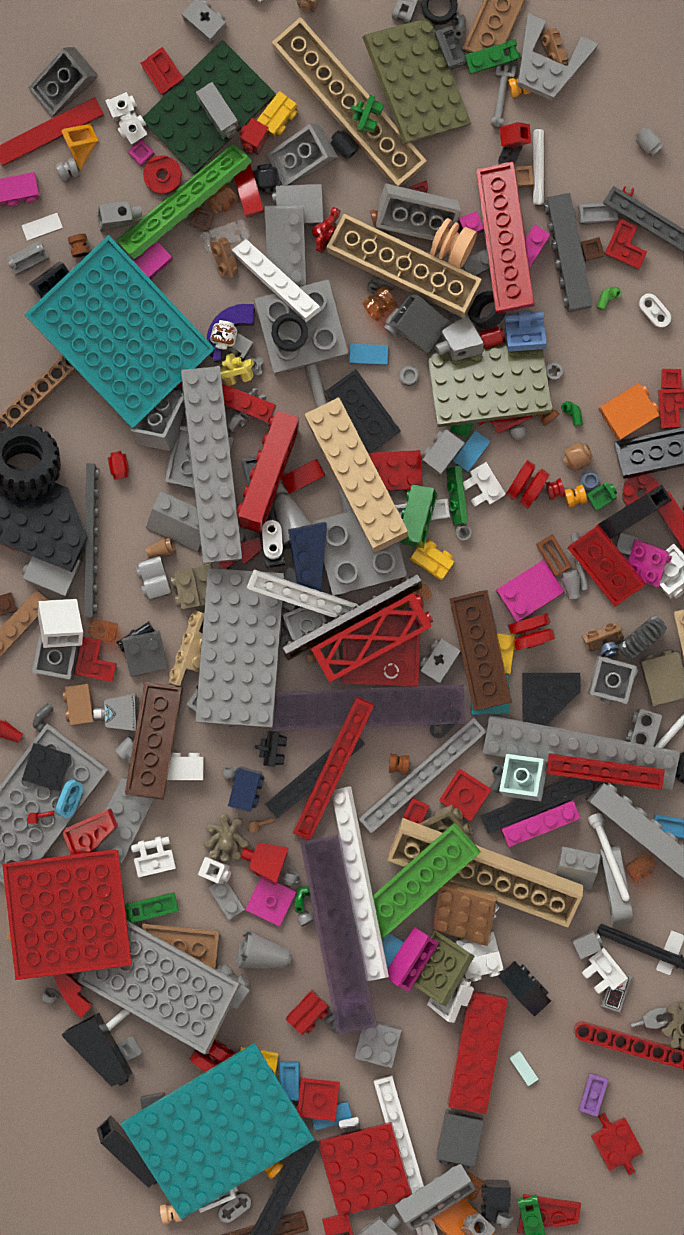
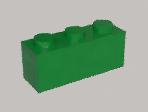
[400,484,438,548]

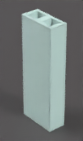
[509,1050,539,1086]

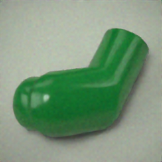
[561,401,583,426]
[294,886,310,913]

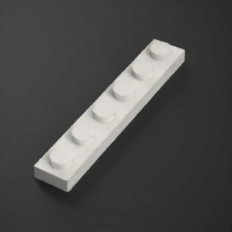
[232,239,321,322]
[247,570,358,618]

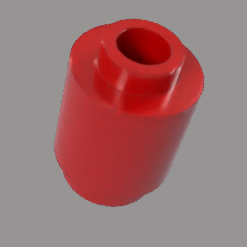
[479,326,506,349]
[107,451,130,480]

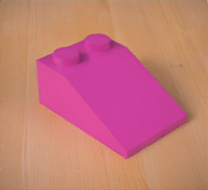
[495,560,564,622]

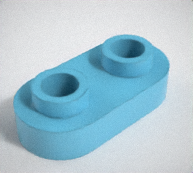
[56,780,83,819]

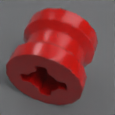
[545,478,566,501]

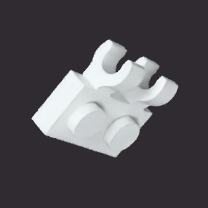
[463,462,506,507]
[582,948,628,994]

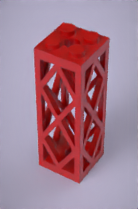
[311,593,433,683]

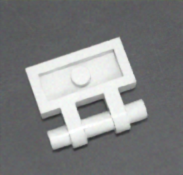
[131,836,176,877]

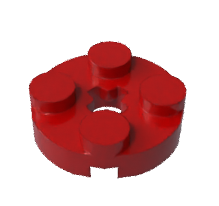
[143,155,182,195]
[622,474,659,506]

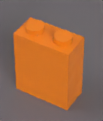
[598,383,660,441]

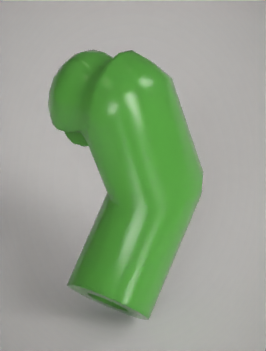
[596,287,622,310]

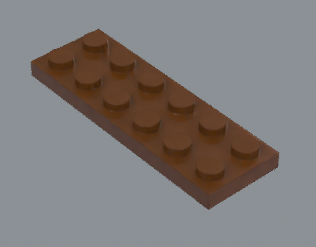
[449,590,512,711]
[125,682,183,800]

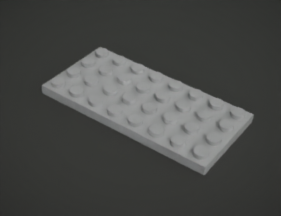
[196,568,285,728]
[0,723,109,884]
[77,920,241,1054]

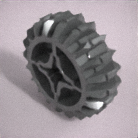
[619,616,667,659]

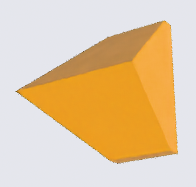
[61,124,99,170]

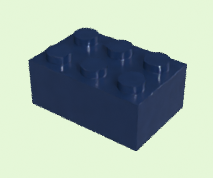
[228,766,265,812]

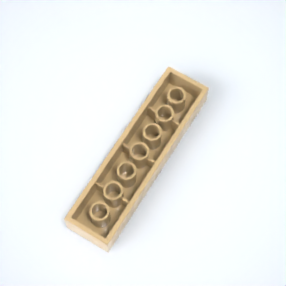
[327,214,482,319]
[304,397,409,553]

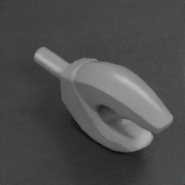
[630,1008,669,1030]

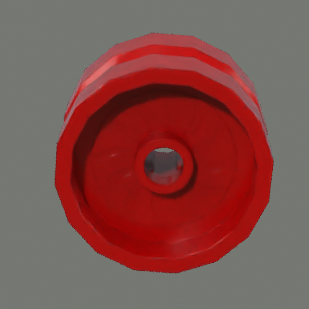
[505,460,550,510]
[507,613,556,651]
[190,1039,236,1072]

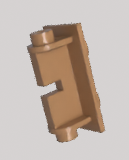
[540,27,568,66]
[209,236,238,277]
[582,622,624,651]

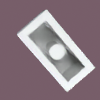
[167,753,204,780]

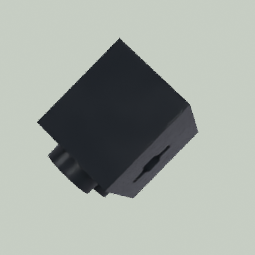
[29,261,69,299]

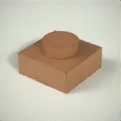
[515,165,534,187]

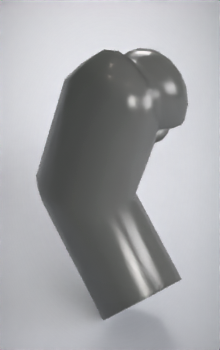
[368,277,395,293]
[32,703,54,732]
[490,764,504,793]

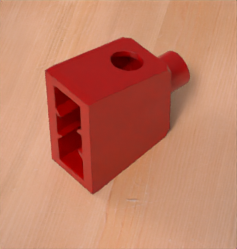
[240,843,289,886]

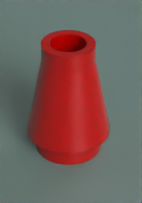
[0,719,23,743]

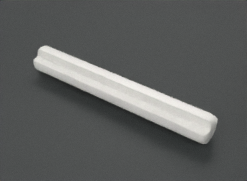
[533,129,544,205]

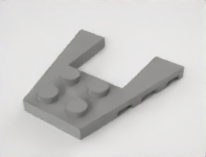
[517,13,598,101]

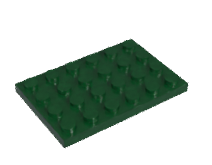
[142,39,276,175]

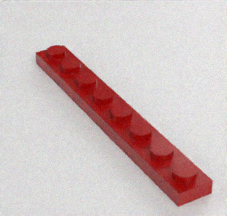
[293,696,374,841]

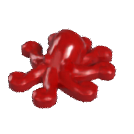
[312,207,341,253]

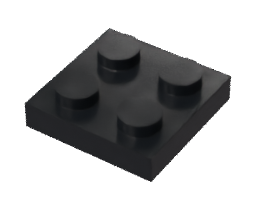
[22,743,71,791]

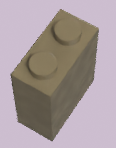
[640,649,684,706]

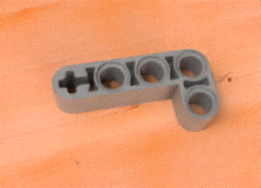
[600,846,633,926]

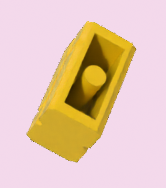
[257,91,298,138]
[410,539,455,581]

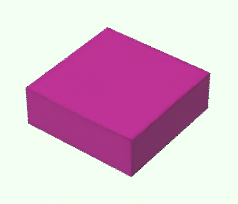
[128,139,155,166]

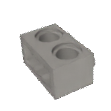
[626,709,663,746]

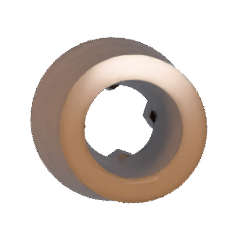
[146,537,176,559]

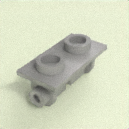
[7,241,49,275]

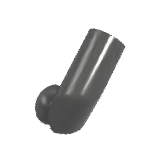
[452,13,466,39]

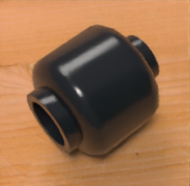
[253,164,279,193]

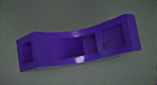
[207,304,255,363]

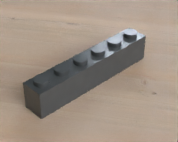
[544,193,593,312]

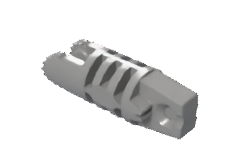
[227,387,267,433]

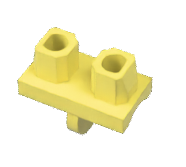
[221,353,254,386]

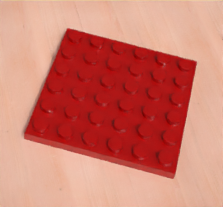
[2,849,132,980]

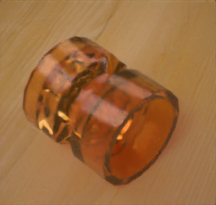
[362,286,398,322]

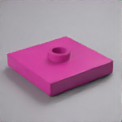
[245,878,296,927]

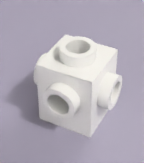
[118,112,147,144]

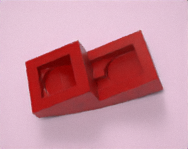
[282,459,326,494]

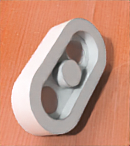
[639,294,671,328]
[262,520,283,560]

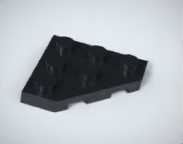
[522,673,580,726]

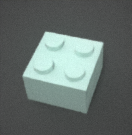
[499,754,547,802]

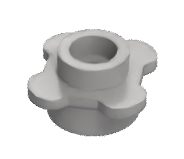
[245,355,263,376]

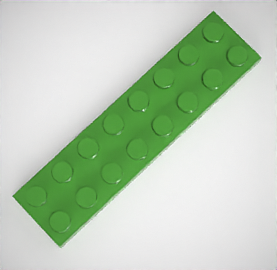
[116,143,252,260]
[347,822,481,940]

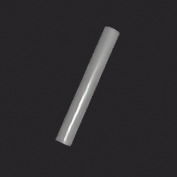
[570,533,588,591]

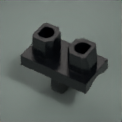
[255,731,287,767]

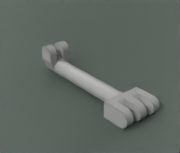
[491,64,516,128]

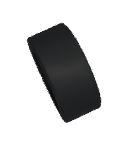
[421,0,458,25]
[468,291,506,330]
[271,313,308,351]

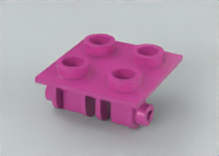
[628,539,672,588]

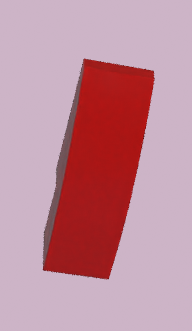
[234,164,264,218]
[219,538,262,569]
[53,973,93,1018]

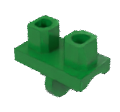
[350,95,384,133]

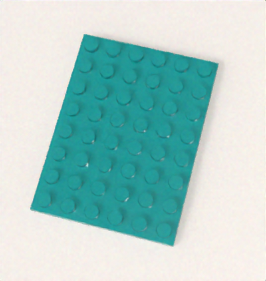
[24,235,215,428]
[121,1043,315,1219]

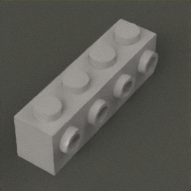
[395,1164,477,1231]

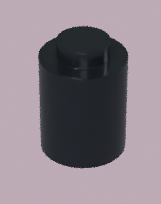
[331,130,360,160]

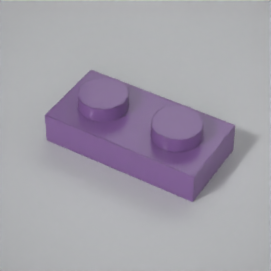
[578,1073,609,1116]

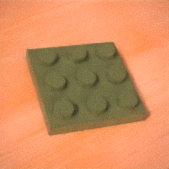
[414,930,475,1007]

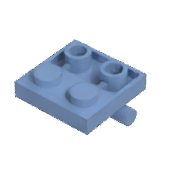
[505,311,547,352]

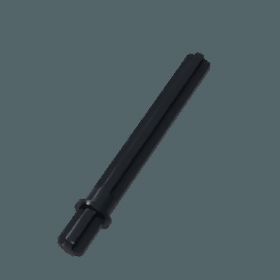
[597,924,684,969]

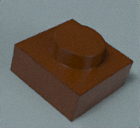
[190,207,215,232]
[581,237,604,261]
[0,592,17,616]

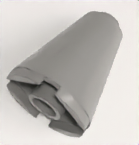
[273,494,311,549]
[236,930,292,969]

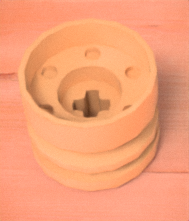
[430,218,477,269]

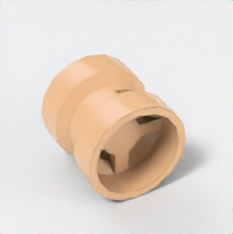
[160,1204,183,1224]

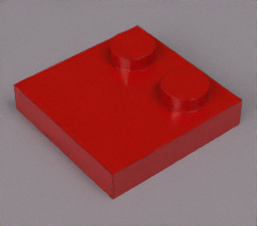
[439,768,492,822]
[298,1078,340,1121]

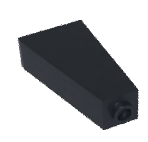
[594,484,672,539]
[62,1013,133,1087]
[97,1115,157,1188]

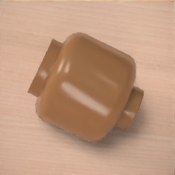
[563,442,593,470]

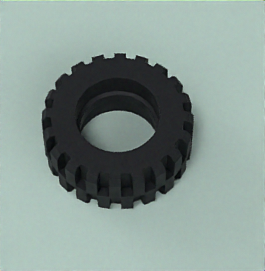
[0,424,61,500]

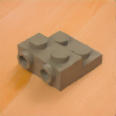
[171,564,213,610]
[419,804,473,840]

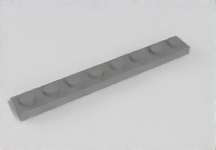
[359,717,486,833]

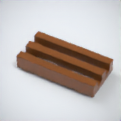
[536,534,572,577]

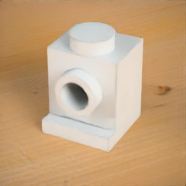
[105,92,137,122]
[198,857,231,884]

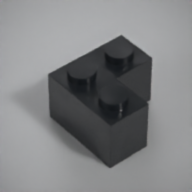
[498,961,551,1017]
[481,1180,511,1223]

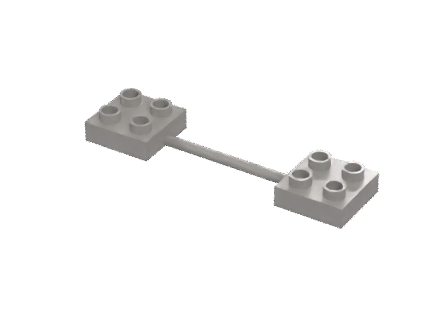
[255,279,407,596]

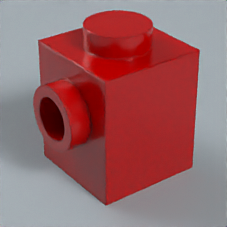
[500,122,531,148]

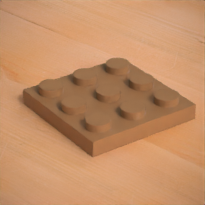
[433,882,497,946]

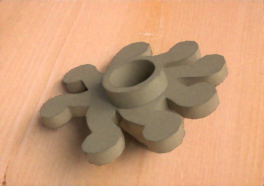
[204,814,250,862]
[662,1002,684,1051]

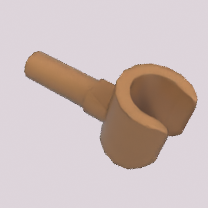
[248,818,275,832]

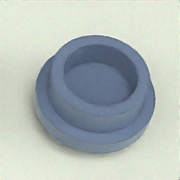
[580,471,600,491]
[601,642,620,658]

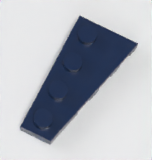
[288,522,327,592]

